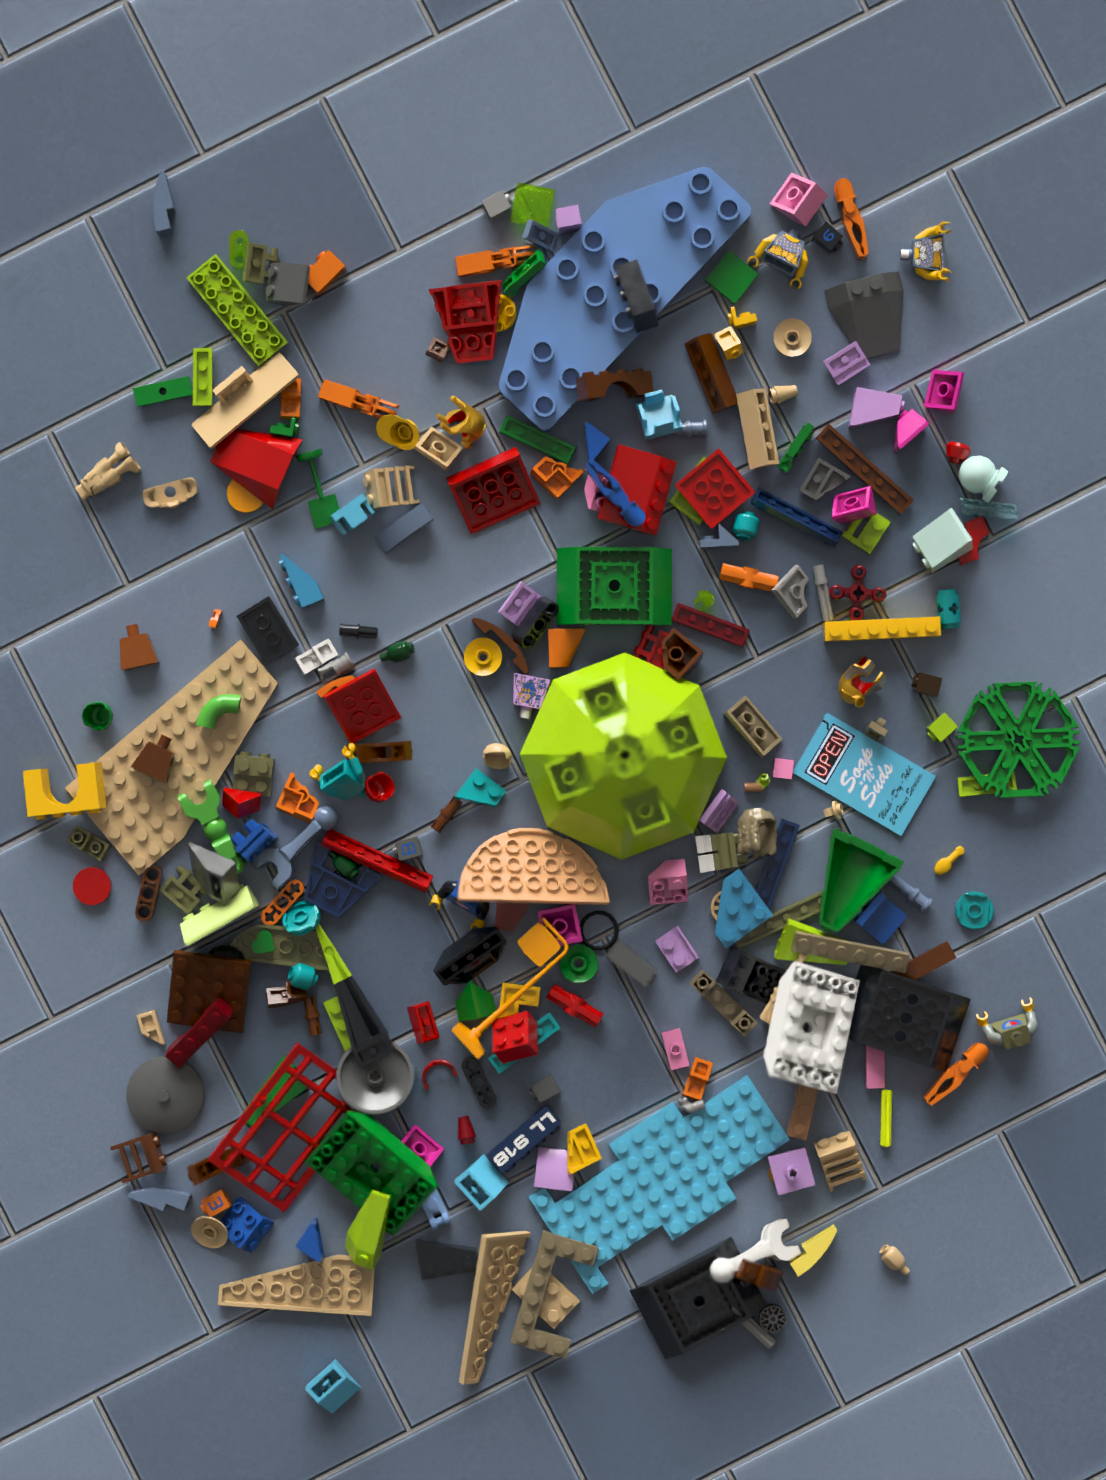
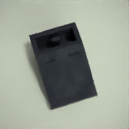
[716,947,786,1004]

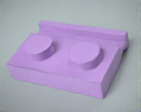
[823,341,870,385]
[498,581,542,627]
[700,789,740,833]
[655,925,699,973]

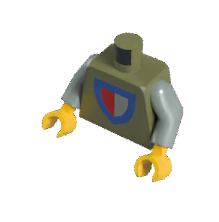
[976,998,1038,1049]

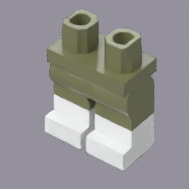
[695,832,748,873]

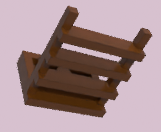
[110,1132,168,1183]

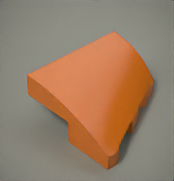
[275,773,319,824]

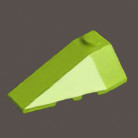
[345,1190,391,1270]

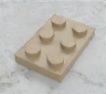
[512,1267,580,1329]

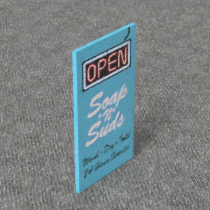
[793,713,936,836]

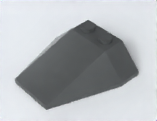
[825,272,904,359]

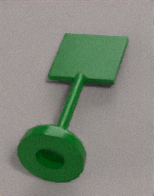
[296,448,342,529]

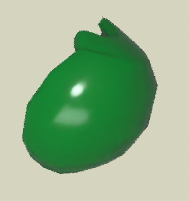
[82,702,113,731]

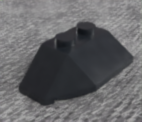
[433,927,507,985]

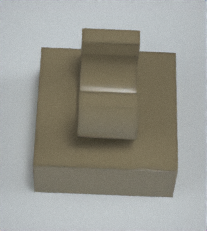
[863,717,888,743]

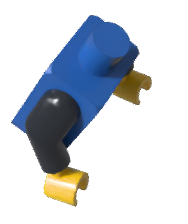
[429,879,490,929]

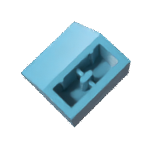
[454,1154,509,1211]
[305,1359,361,1414]

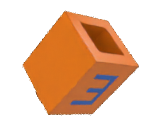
[200,1188,232,1217]

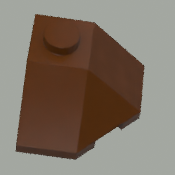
[661,628,703,681]

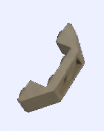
[689,969,758,1037]

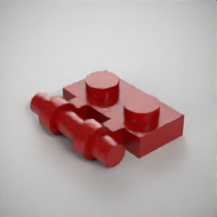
[633,625,668,669]

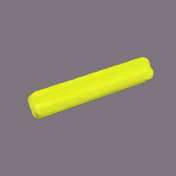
[880,1090,892,1147]

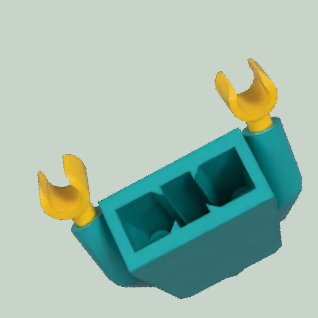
[309,743,366,801]

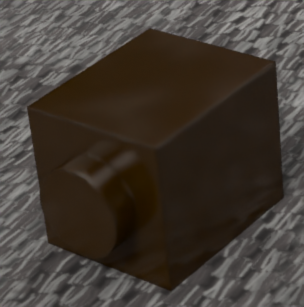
[911,672,942,697]

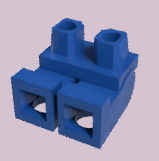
[231,819,278,863]

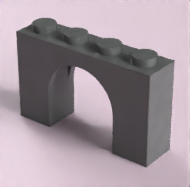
[606,939,657,987]

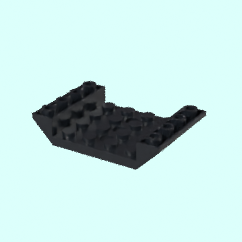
[848,964,971,1071]

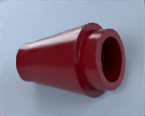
[458,1116,476,1145]

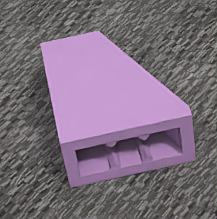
[848,387,905,428]

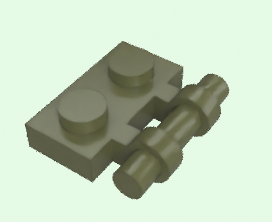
[242,242,279,286]
[159,865,207,915]

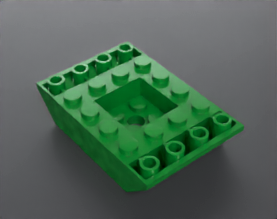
[556,547,672,626]
[305,1111,438,1236]

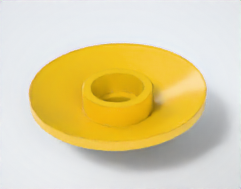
[464,638,502,676]

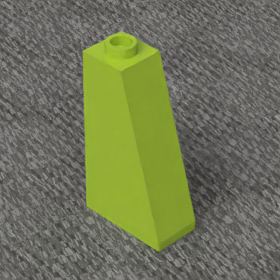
[774,918,852,965]

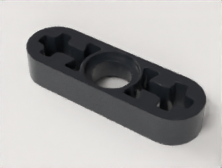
[461,1057,497,1109]

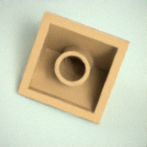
[414,426,463,472]

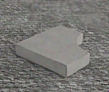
[771,565,809,619]

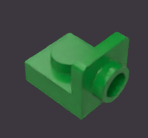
[270,417,300,438]

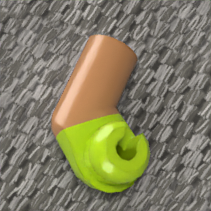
[744,773,770,792]

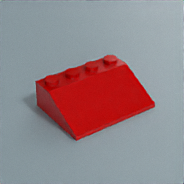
[597,444,677,536]
[446,447,541,534]

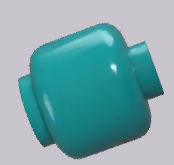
[733,511,760,541]
[288,963,318,990]

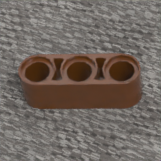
[135,866,163,921]

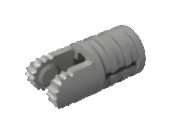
[317,652,356,684]

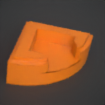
[209,609,222,629]

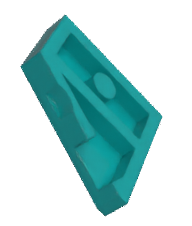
[454,768,507,807]

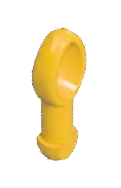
[934,846,965,875]

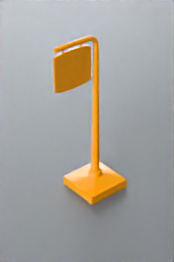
[451,918,568,1059]

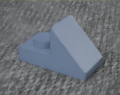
[522,220,558,252]
[699,524,739,549]

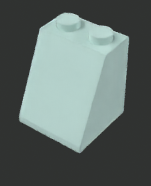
[912,508,973,572]

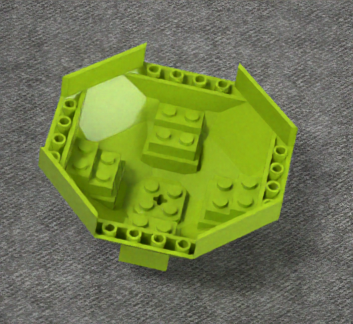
[520,653,727,860]

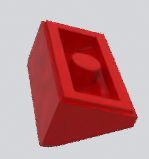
[407,1001,440,1044]

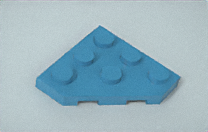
[715,868,773,948]

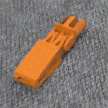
[834,178,869,260]
[455,244,535,277]
[318,379,400,419]
[923,1042,989,1106]

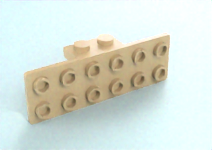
[192,352,299,449]

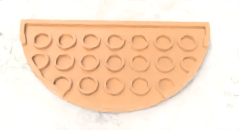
[458,828,610,905]

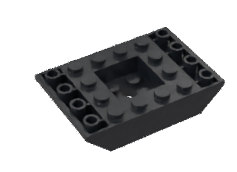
[629,1237,767,1359]

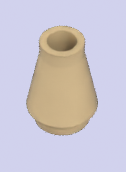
[768,385,798,405]

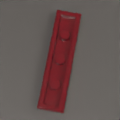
[671,603,750,648]

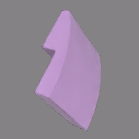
[534,1147,574,1191]

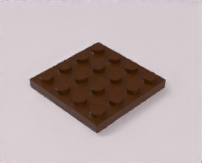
[167,950,251,1033]

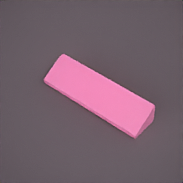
[865,1045,885,1089]

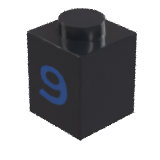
[812,222,843,254]

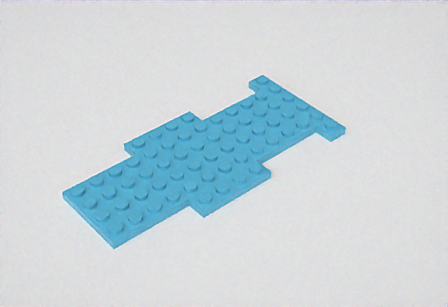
[529,1075,790,1294]

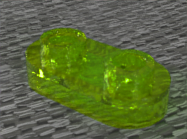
[229,230,249,269]

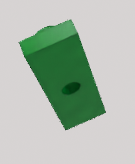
[133,376,193,407]

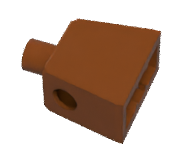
[120,624,160,671]

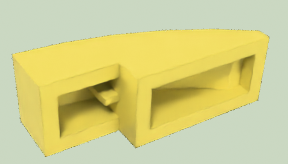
[789,1224,837,1277]

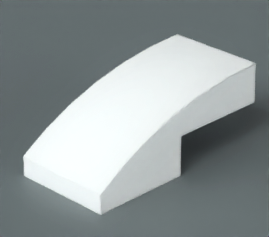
[294,638,338,675]

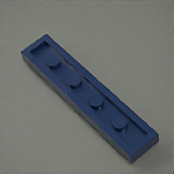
[750,487,843,548]
[756,818,800,909]

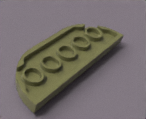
[230,924,339,971]

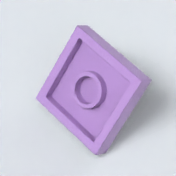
[767,1147,815,1195]

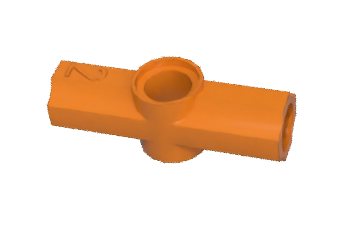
[719,563,779,592]

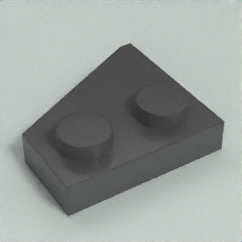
[799,458,850,501]

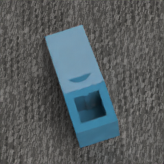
[278,554,325,609]

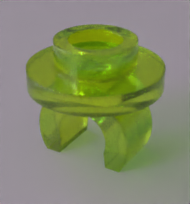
[693,590,714,611]

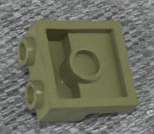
[232,751,275,797]

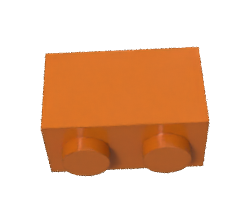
[308,250,346,296]

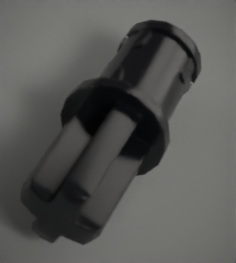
[339,623,378,639]

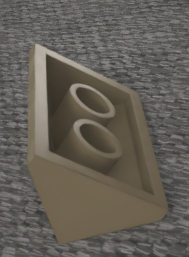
[723,695,782,758]

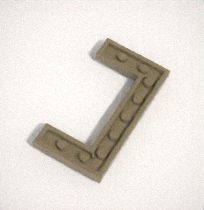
[510,1230,599,1359]

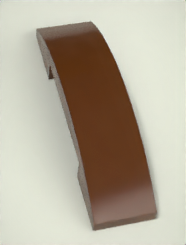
[472,618,529,675]

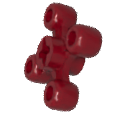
[829,565,886,621]

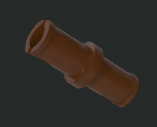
[430,796,463,833]
[304,996,322,1036]

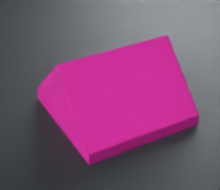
[924,370,964,414]
[832,486,877,524]
[537,904,582,946]

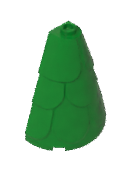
[819,828,904,933]

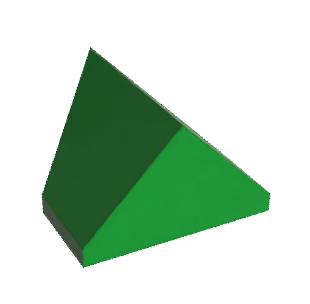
[455,981,496,1021]

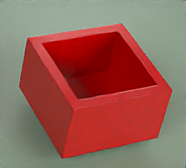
[493,1011,538,1064]

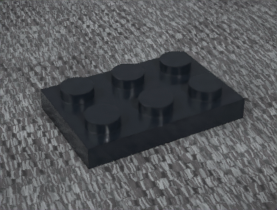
[236,596,299,665]

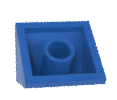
[584,422,610,461]
[295,1218,325,1262]

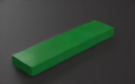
[499,415,576,465]

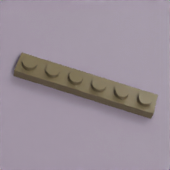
[791,931,910,973]

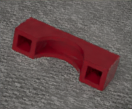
[165,997,233,1068]

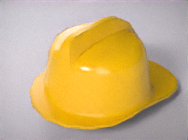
[376,414,420,450]

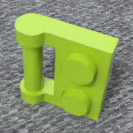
[841,513,891,555]

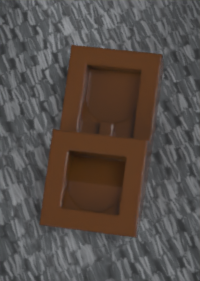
[265,982,307,1008]

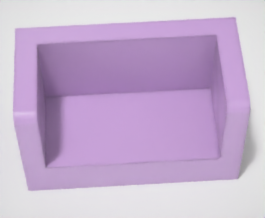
[556,205,582,235]

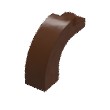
[345,741,412,763]
[187,1147,250,1186]

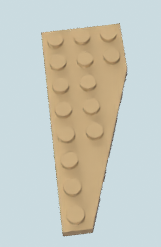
[218,1254,375,1316]

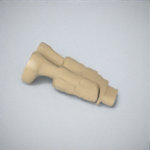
[75,442,142,500]

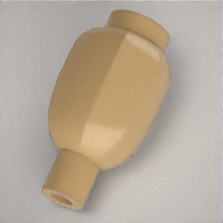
[879,1244,910,1275]

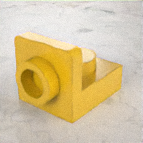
[727,307,757,329]
[714,326,744,361]

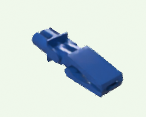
[584,459,645,527]

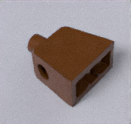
[131,735,175,783]

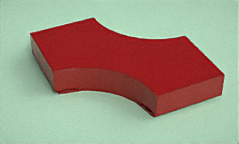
[958,516,989,565]

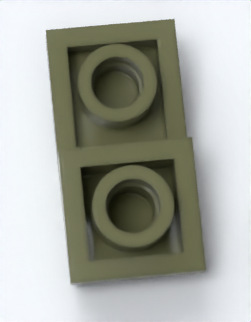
[66,825,112,862]

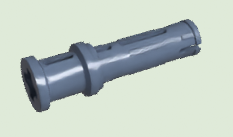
[660,420,707,438]
[888,874,932,913]

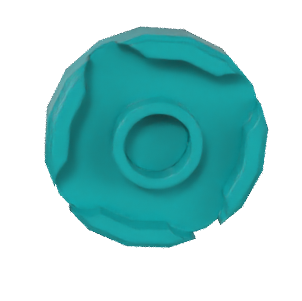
[955,891,994,930]
[282,901,321,936]

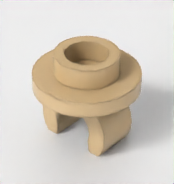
[823,801,844,820]

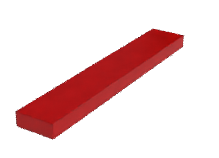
[321,829,433,893]

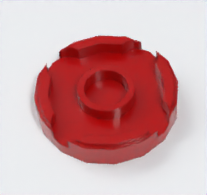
[73,867,112,905]

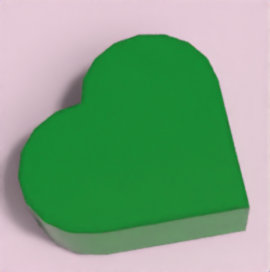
[251,930,275,954]

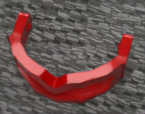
[421,1059,458,1090]

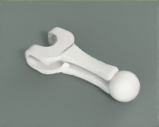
[710,1219,801,1283]

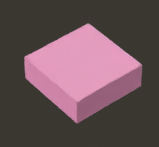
[772,758,794,779]

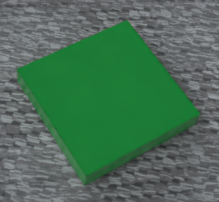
[705,250,759,305]

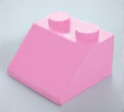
[770,173,828,226]

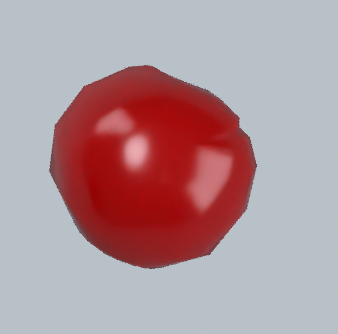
[364,772,395,803]

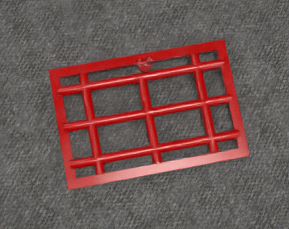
[207,1042,359,1212]

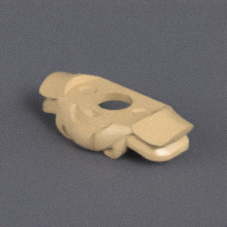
[142,478,198,509]

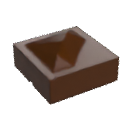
[425,337,450,363]

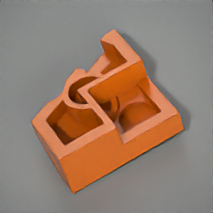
[530,456,584,500]
[548,629,585,668]

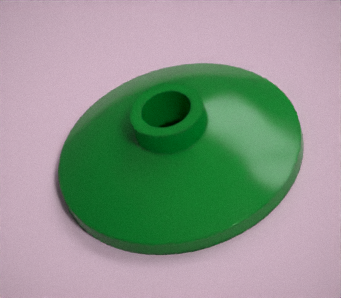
[560,944,598,983]

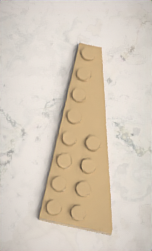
[459,1230,531,1385]

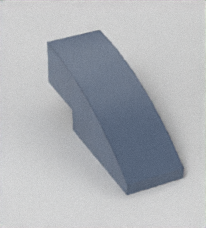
[153,171,176,235]
[376,503,433,553]
[127,1187,192,1211]

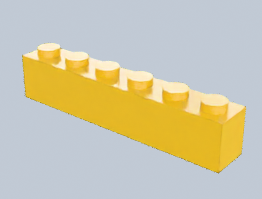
[823,617,941,642]

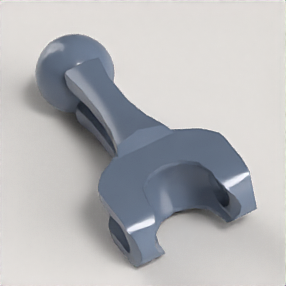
[252,806,338,890]

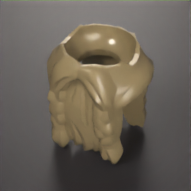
[737,808,777,858]

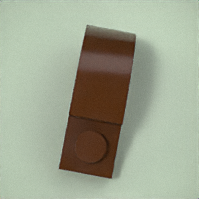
[735,1258,784,1291]

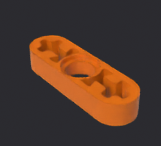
[261,879,304,925]

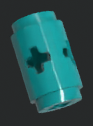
[936,589,962,629]

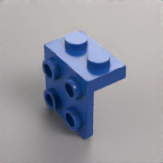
[853,892,906,944]
[220,1197,274,1253]

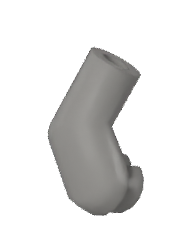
[678,1096,706,1113]

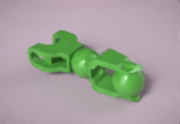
[178,779,245,874]

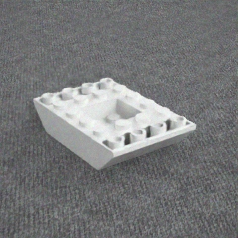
[764,962,860,1094]

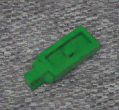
[776,423,814,473]

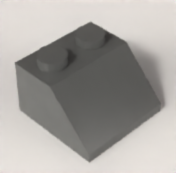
[265,262,310,306]

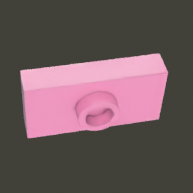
[661,1028,690,1070]

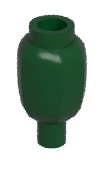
[380,641,415,662]
[328,851,359,880]

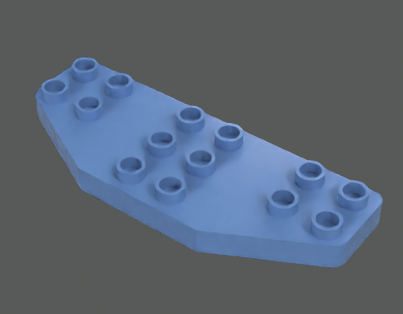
[499,167,751,432]

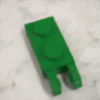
[503,250,546,297]

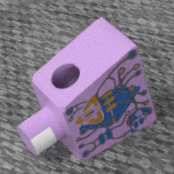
[513,673,550,719]

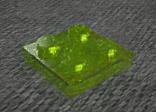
[510,182,555,228]

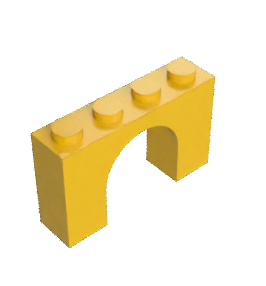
[23,762,107,820]

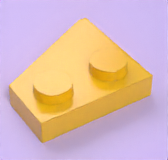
[567,1124,602,1175]

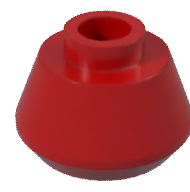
[945,441,971,464]

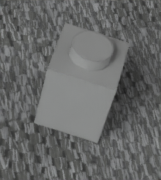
[482,190,513,221]

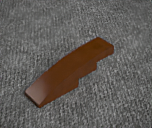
[889,941,956,980]

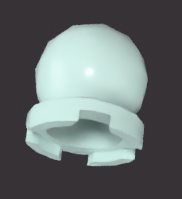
[958,456,1008,503]

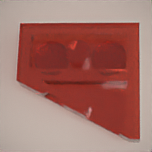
[494,902,531,931]

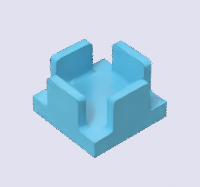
[635,390,683,440]
[329,493,375,536]

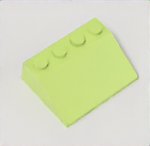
[180,884,260,946]

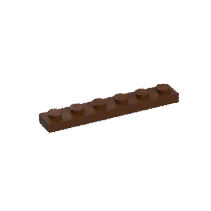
[815,424,914,515]

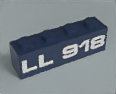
[487,1104,561,1173]

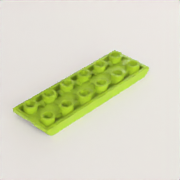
[186,254,288,367]

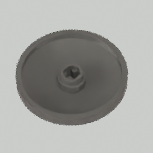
[336,1042,414,1116]
[127,1056,204,1133]

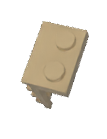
[363,465,420,510]
[813,1131,866,1192]

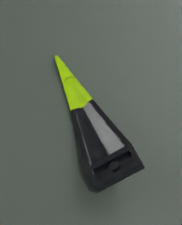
[315,924,396,1068]

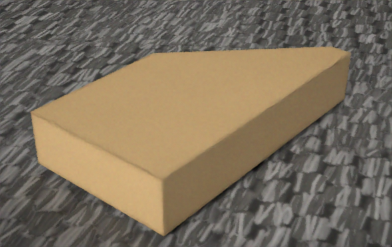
[136,1010,165,1045]

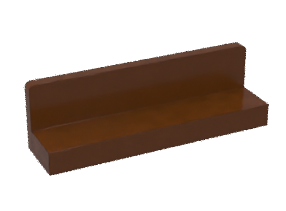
[684,333,738,414]

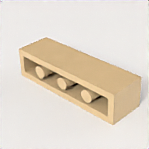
[736,389,779,469]

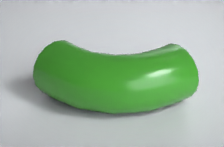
[196,694,242,729]

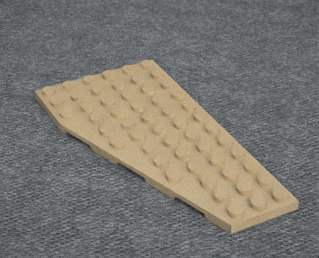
[65,640,279,876]

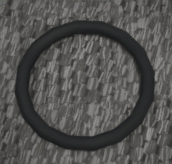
[580,911,619,950]

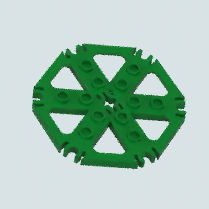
[956,681,1081,798]

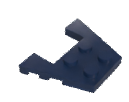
[305,840,382,918]

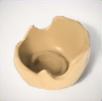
[482,743,512,770]

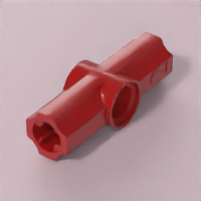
[546,983,604,1027]

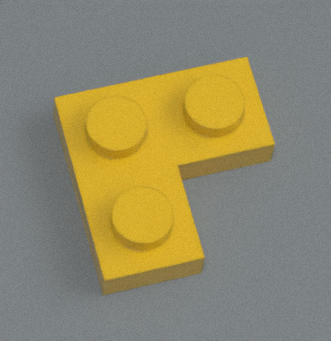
[499,982,541,1018]

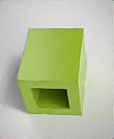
[926,713,958,742]

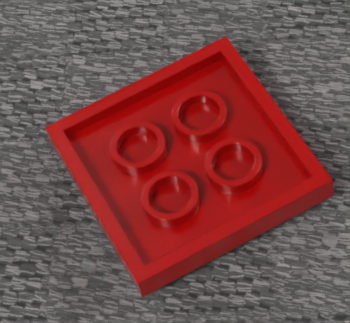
[674,448,756,529]
[324,668,402,743]

